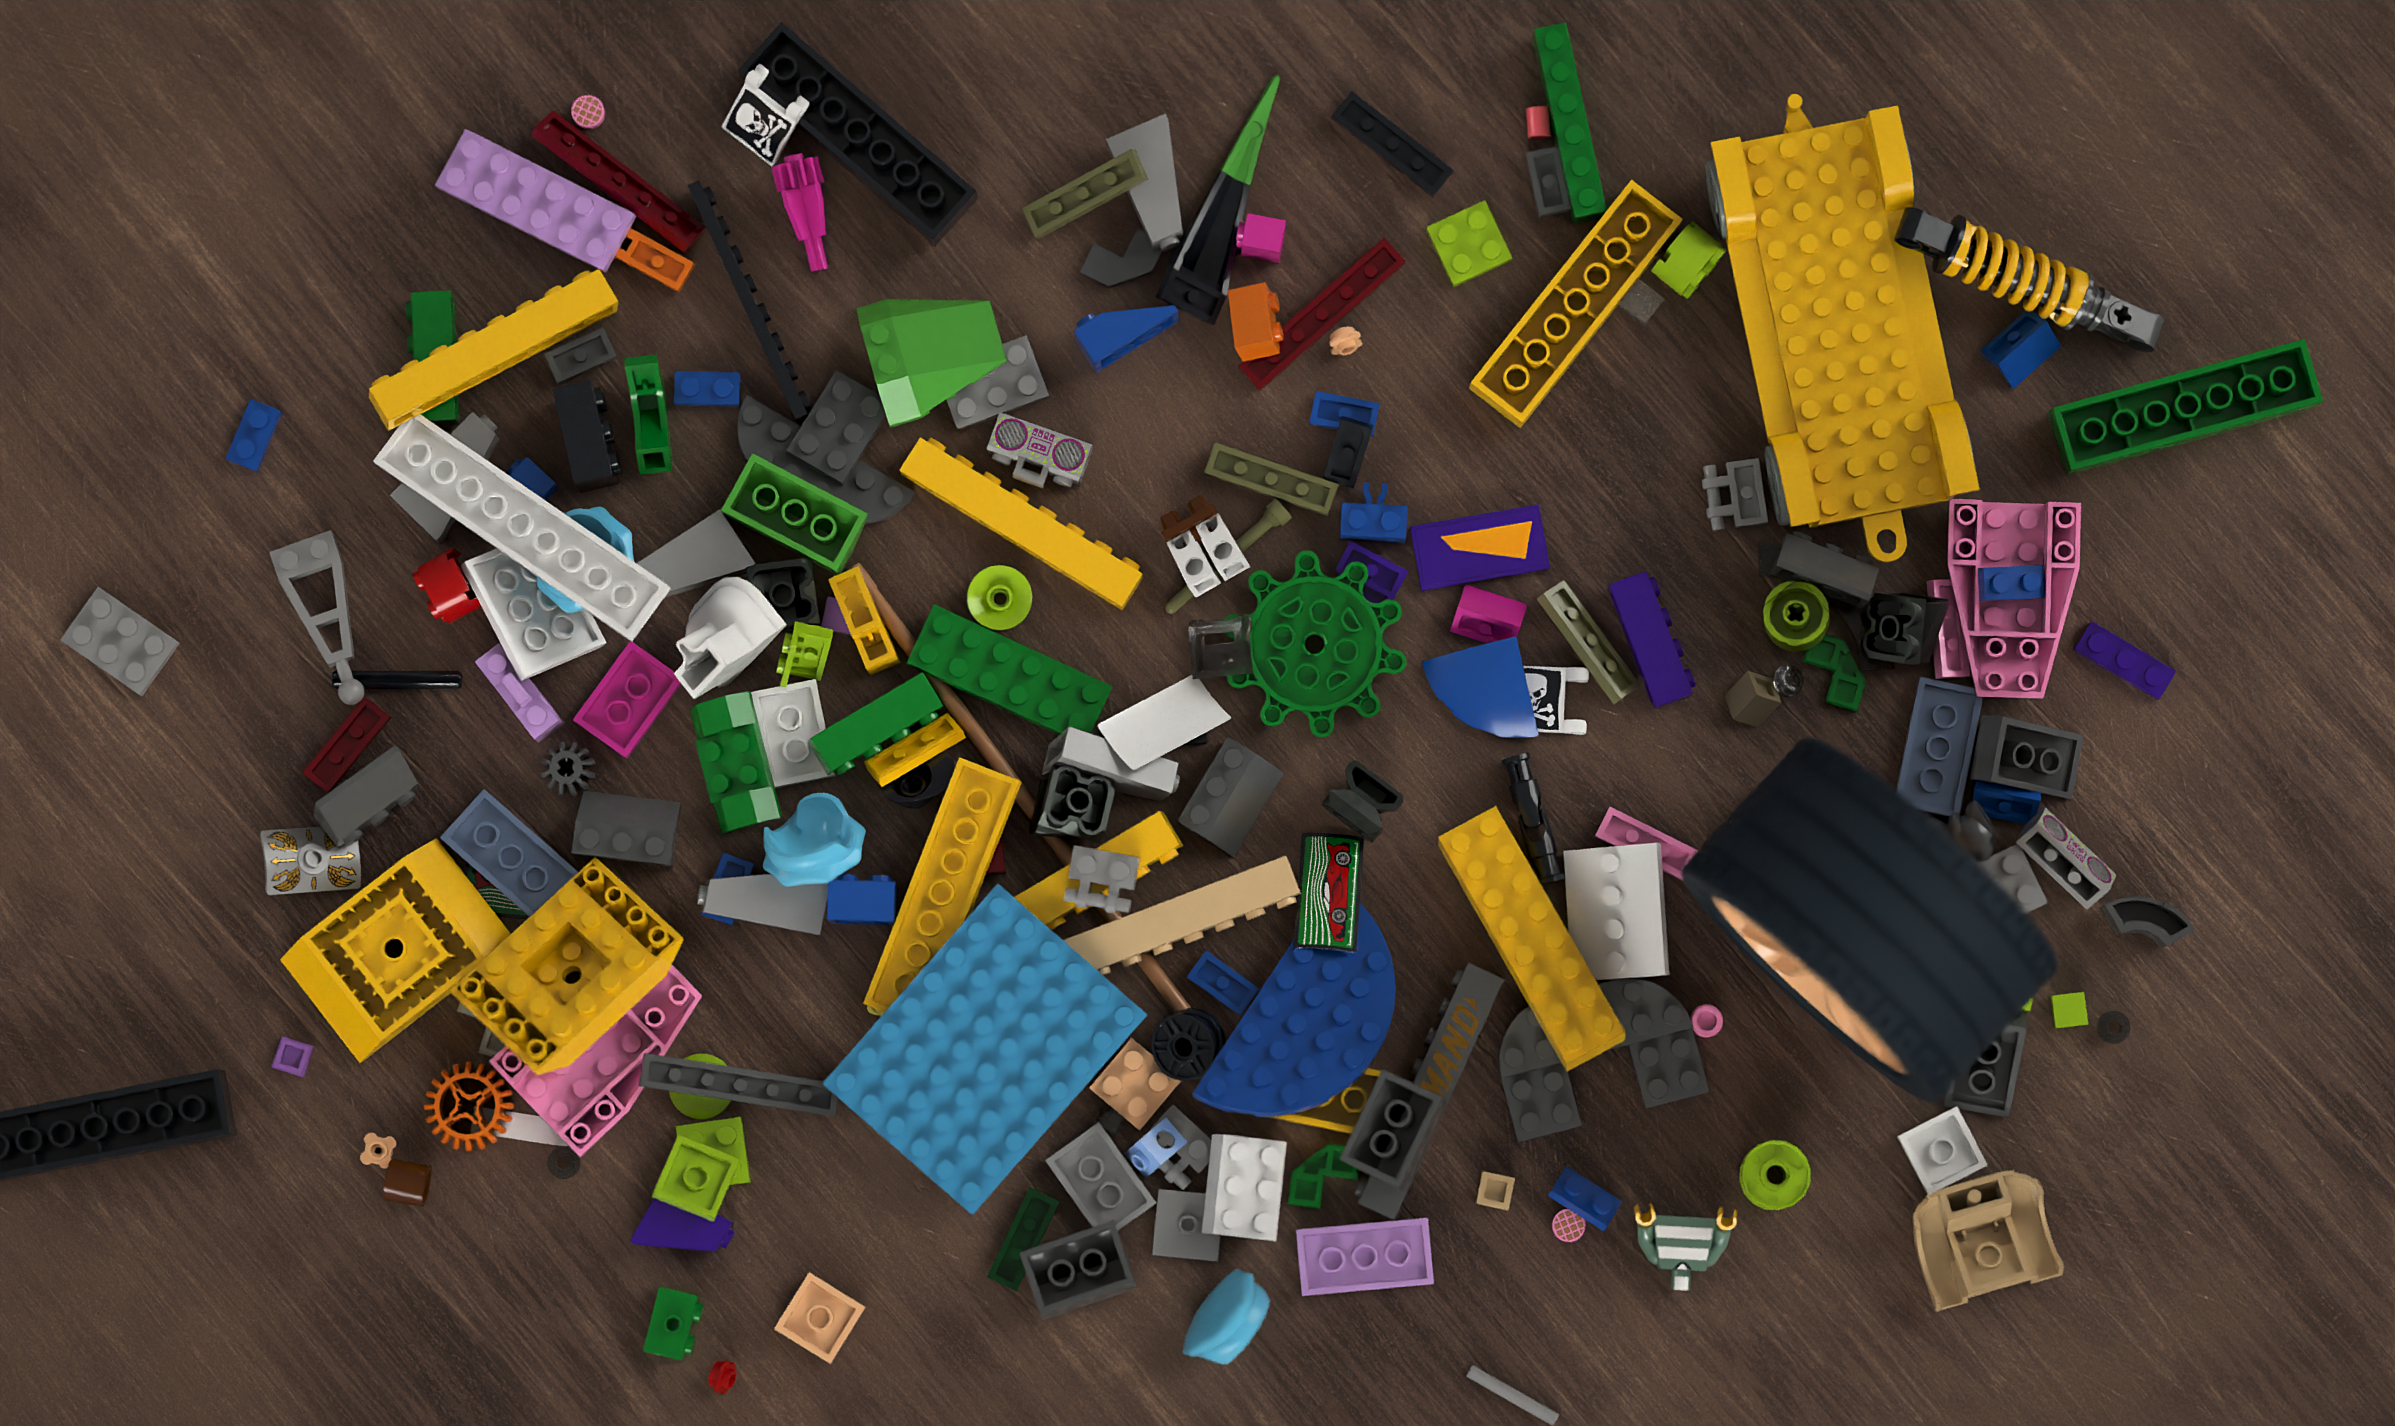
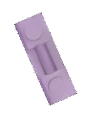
[475,643,564,743]

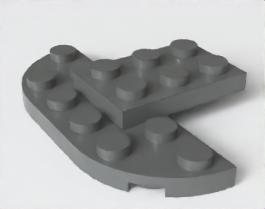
[737,370,915,526]

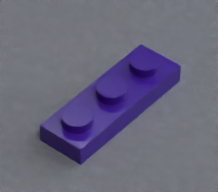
[2073,621,2176,700]

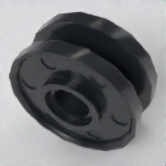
[1151,1007,1226,1082]

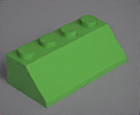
[721,453,868,575]

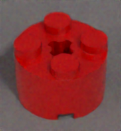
[412,547,481,624]

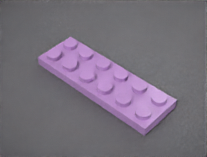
[435,129,637,273]

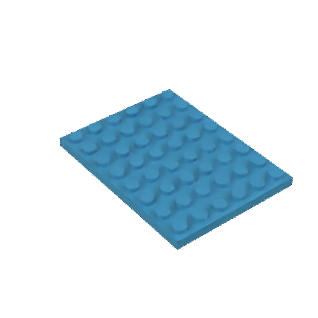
[822,884,1148,1215]

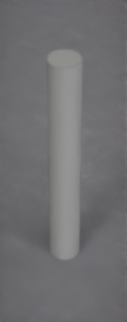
[1466,1365,1559,1426]

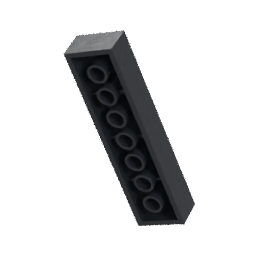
[738,22,978,246]
[0,1069,237,1181]

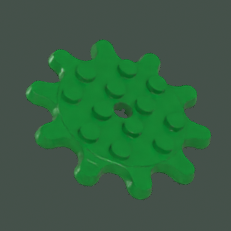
[1222,550,1407,738]

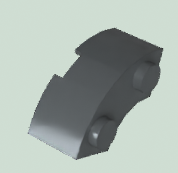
[2099,896,2195,948]

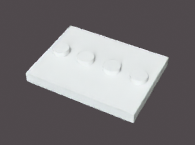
[461,549,607,681]
[1563,843,1669,981]

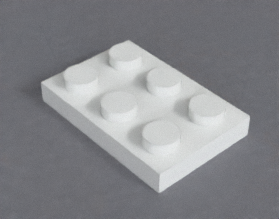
[751,679,835,788]

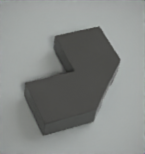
[1079,229,1163,288]

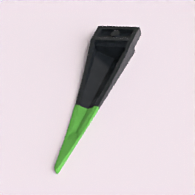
[1155,75,1280,325]

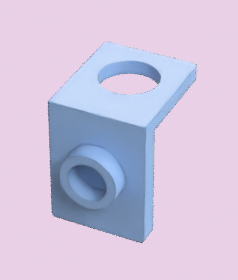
[1125,1118,1187,1178]

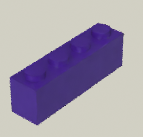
[1607,571,1695,710]

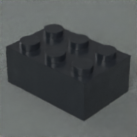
[552,380,623,493]

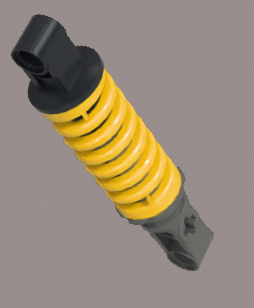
[1894,207,2164,352]

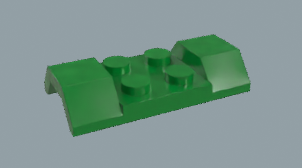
[690,691,783,835]

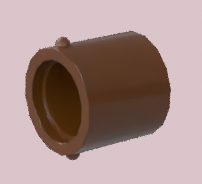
[383,1159,432,1207]

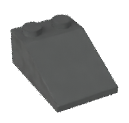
[1969,715,2084,800]
[1944,1011,2027,1117]

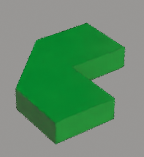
[1802,635,1866,713]
[1287,1143,1358,1208]

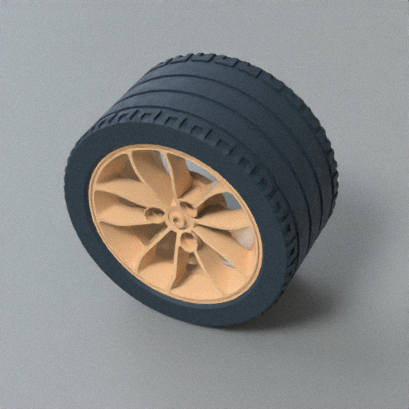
[1682,738,2058,1102]

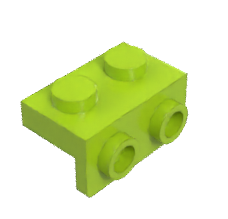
[776,621,834,687]

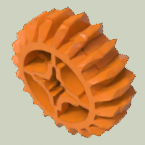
[424,1062,514,1151]

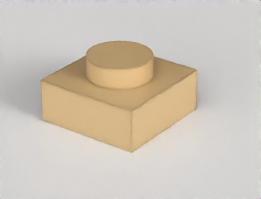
[1476,1171,1515,1211]

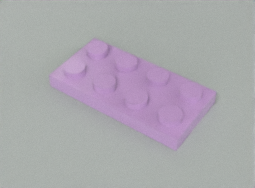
[1296,1218,1434,1296]

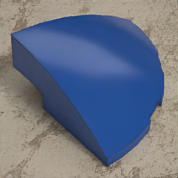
[1422,637,1539,739]

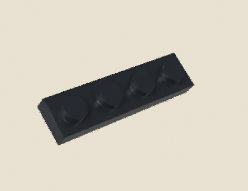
[1331,91,1454,197]

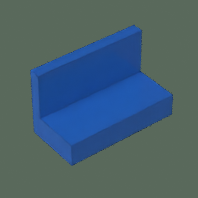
[1980,311,2061,389]

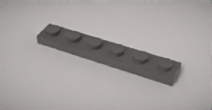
[638,1053,838,1117]

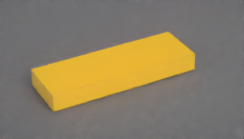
[864,713,966,787]

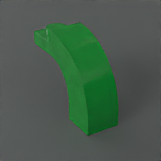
[624,354,673,475]

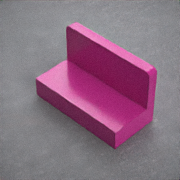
[1450,585,1527,643]

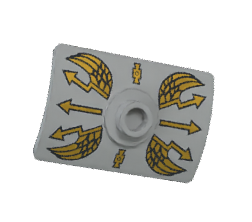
[260,827,361,895]

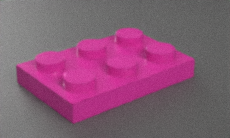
[573,641,681,759]

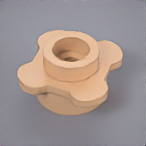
[1329,326,1362,355]
[360,1133,397,1169]

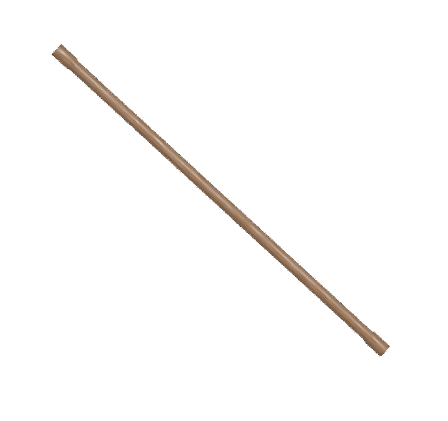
[847,563,1191,1013]

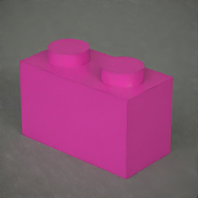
[1236,213,1286,264]

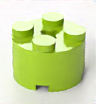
[1651,221,1727,299]
[1763,581,1830,653]

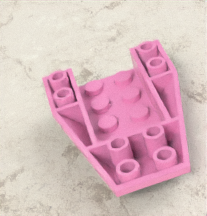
[1947,499,2081,699]
[489,965,702,1157]

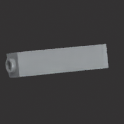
[1106,114,1183,251]
[390,412,500,545]
[637,509,755,598]
[1042,727,1180,802]
[697,874,828,935]

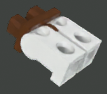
[1161,495,1251,597]

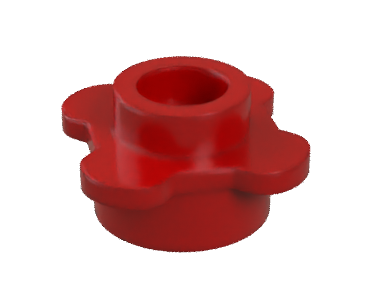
[708,1360,737,1394]

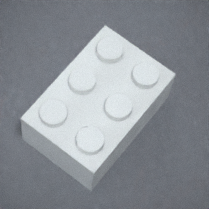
[1202,1134,1286,1241]

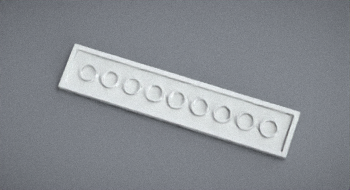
[373,414,671,642]

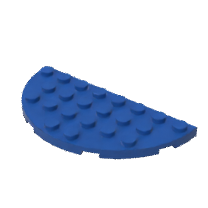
[1193,903,1395,1117]

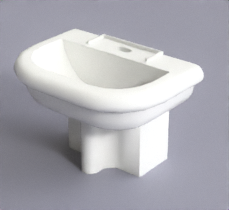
[674,577,787,699]

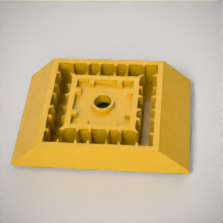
[280,838,511,1063]
[450,857,683,1075]

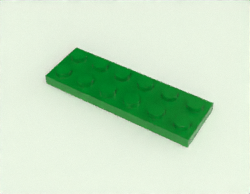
[906,604,1113,735]

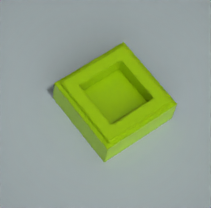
[2050,992,2089,1029]

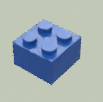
[827,874,898,926]

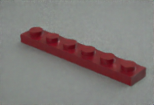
[531,111,706,252]
[1238,238,1406,391]

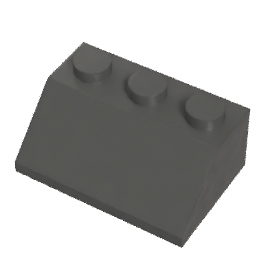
[1770,531,1879,609]
[1177,737,1284,858]
[314,745,418,848]
[572,791,682,868]
[1340,1069,1447,1191]
[1019,1220,1137,1321]

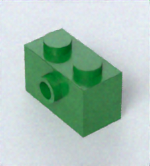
[643,1286,704,1361]

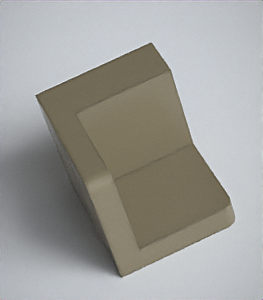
[1725,671,1781,727]

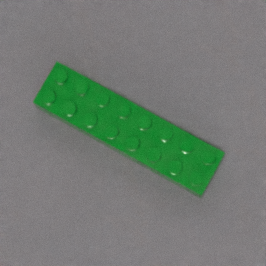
[2047,339,2323,476]

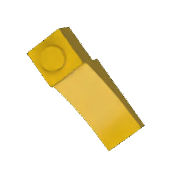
[828,566,901,675]

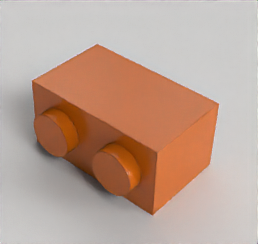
[1228,282,1284,362]

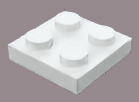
[1897,1106,1987,1195]

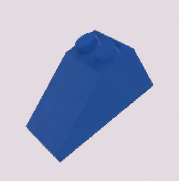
[1074,305,1179,374]

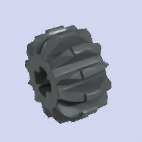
[540,741,596,796]

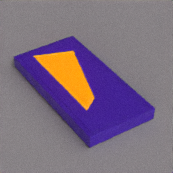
[1410,504,1550,592]

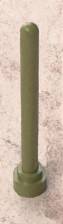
[1165,498,1292,614]

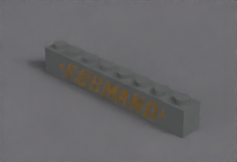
[1354,963,1504,1220]

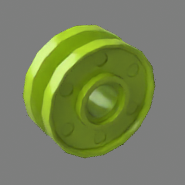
[1739,1140,1811,1211]

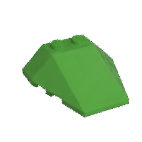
[856,299,1007,428]

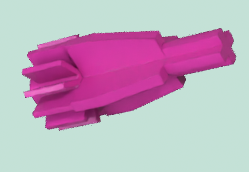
[771,153,828,272]

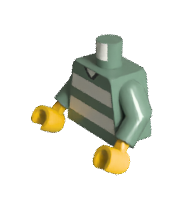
[1634,1203,1737,1291]

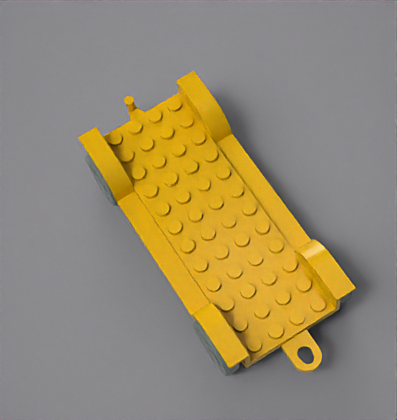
[1705,94,1980,563]

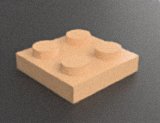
[1089,1038,1181,1131]
[774,1272,866,1364]

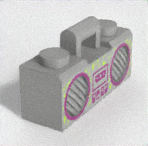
[987,412,1093,489]
[2016,807,2116,909]

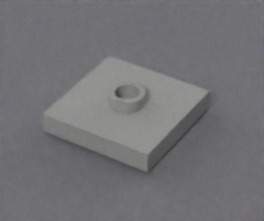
[1152,1189,1220,1262]

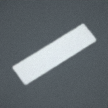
[471,1108,568,1147]

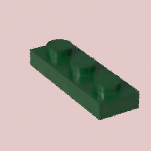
[987,1188,1060,1292]

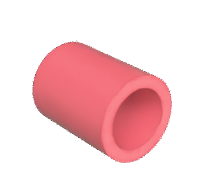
[1526,106,1551,140]

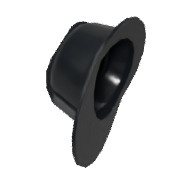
[879,753,956,808]

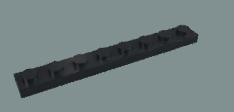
[687,180,812,424]

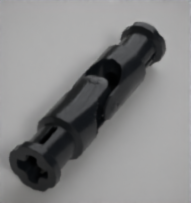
[1501,752,1565,886]

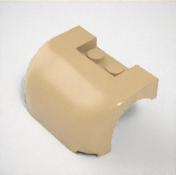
[1913,1170,2064,1312]

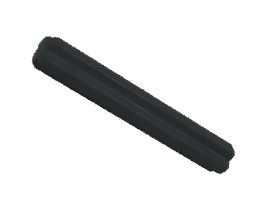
[332,671,462,689]

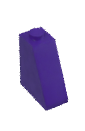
[630,1198,735,1252]

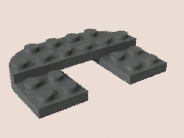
[1498,978,1709,1143]

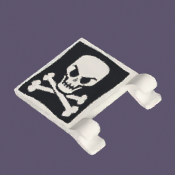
[722,64,810,166]
[1523,666,1589,735]

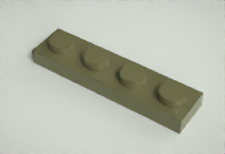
[1022,149,1148,238]
[1204,442,1339,517]
[1537,580,1641,704]

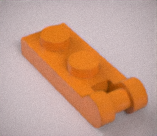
[614,228,695,293]

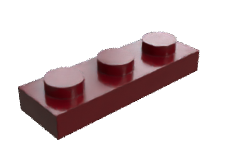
[302,696,391,793]

